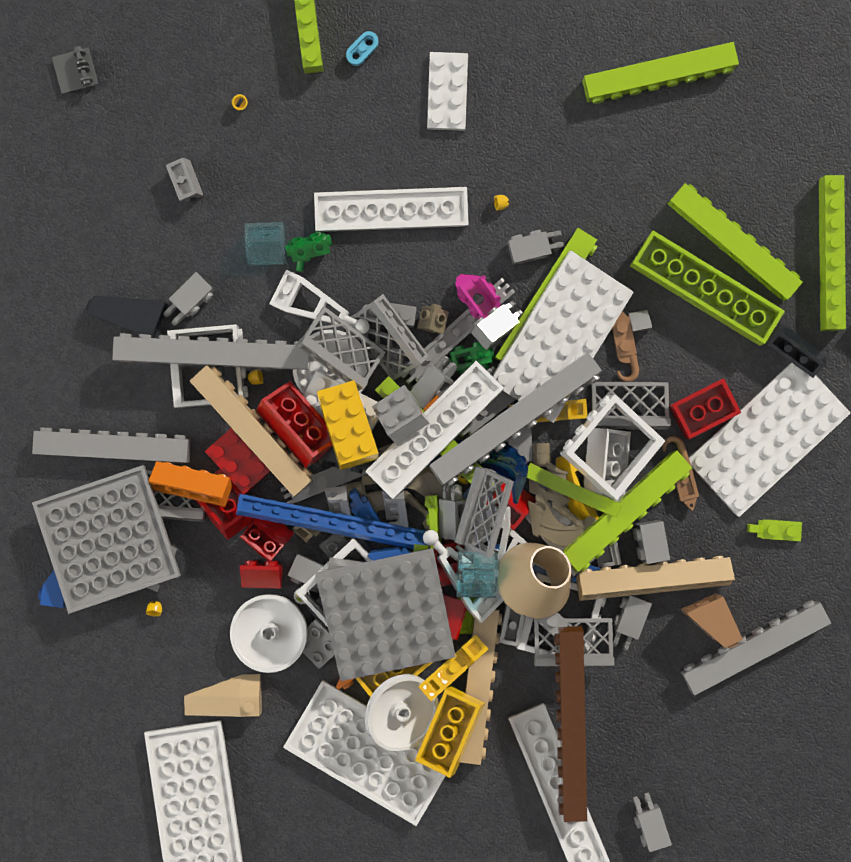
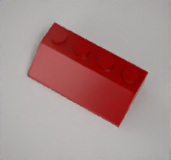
[256,381,333,468]

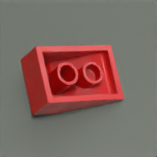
[196,469,256,540]

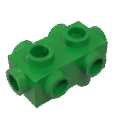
[285,232,332,272]
[449,342,495,375]

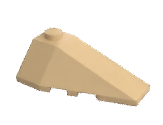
[184,674,262,717]

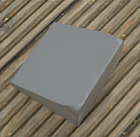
[628,310,652,332]

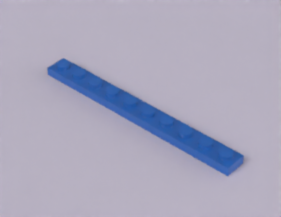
[236,494,427,549]

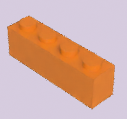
[149,461,232,507]

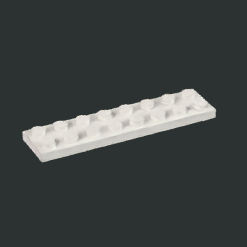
[314,187,468,232]
[365,361,504,499]

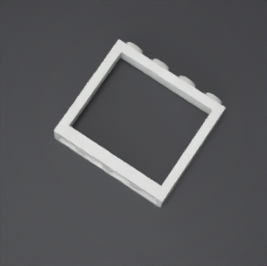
[167,324,248,408]
[560,394,665,500]
[296,538,373,627]
[516,573,606,667]

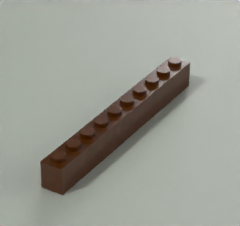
[554,626,587,822]

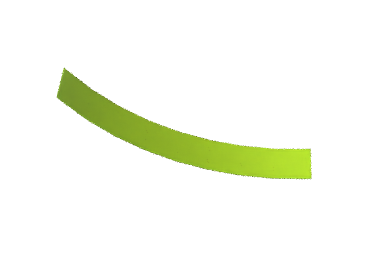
[526,463,622,517]

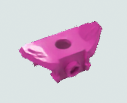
[456,274,501,319]

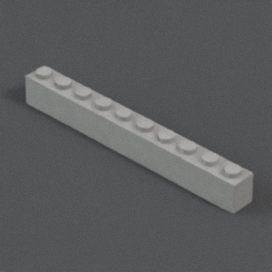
[113,333,310,370]
[429,352,602,487]

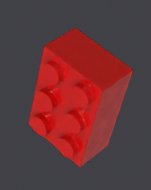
[669,378,741,439]
[205,428,271,494]

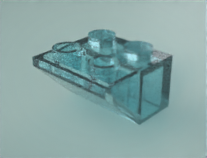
[244,222,286,265]
[456,552,499,598]

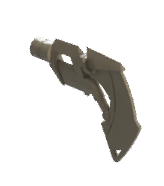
[528,443,597,547]
[341,466,449,546]

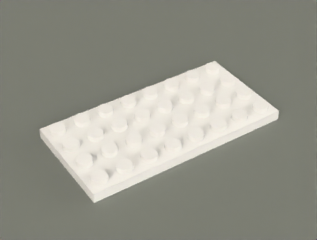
[492,250,633,423]
[689,362,850,517]
[283,680,445,826]
[144,720,243,862]

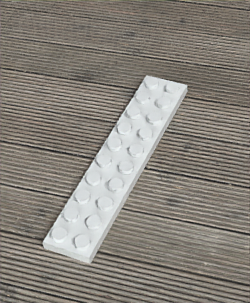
[508,703,610,862]

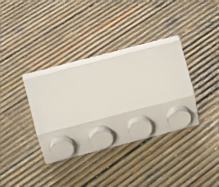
[584,428,631,501]

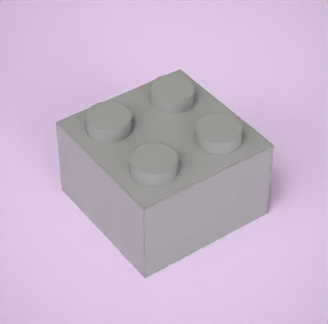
[372,385,429,445]
[632,520,670,564]

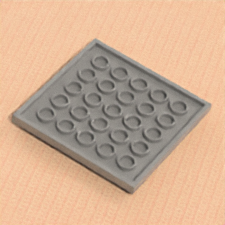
[32,465,181,614]
[315,548,456,681]

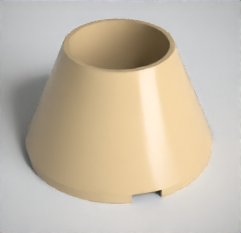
[496,543,571,619]

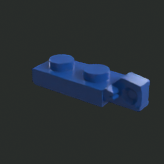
[349,488,382,522]

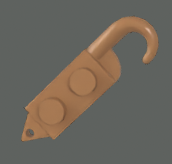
[611,311,639,382]
[662,436,699,511]

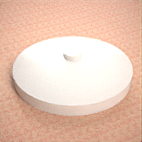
[293,330,368,395]
[230,594,308,673]
[365,674,439,751]

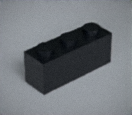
[767,322,826,378]

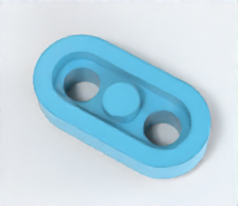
[346,31,379,66]

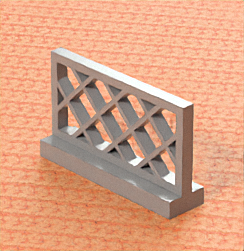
[351,294,429,381]
[296,306,386,391]
[591,382,671,430]
[455,467,514,558]
[146,470,206,522]
[534,618,614,666]

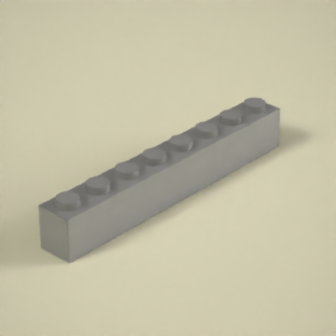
[32,427,191,463]
[681,600,831,695]

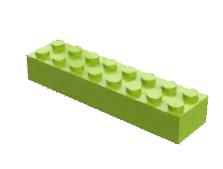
[630,230,785,346]

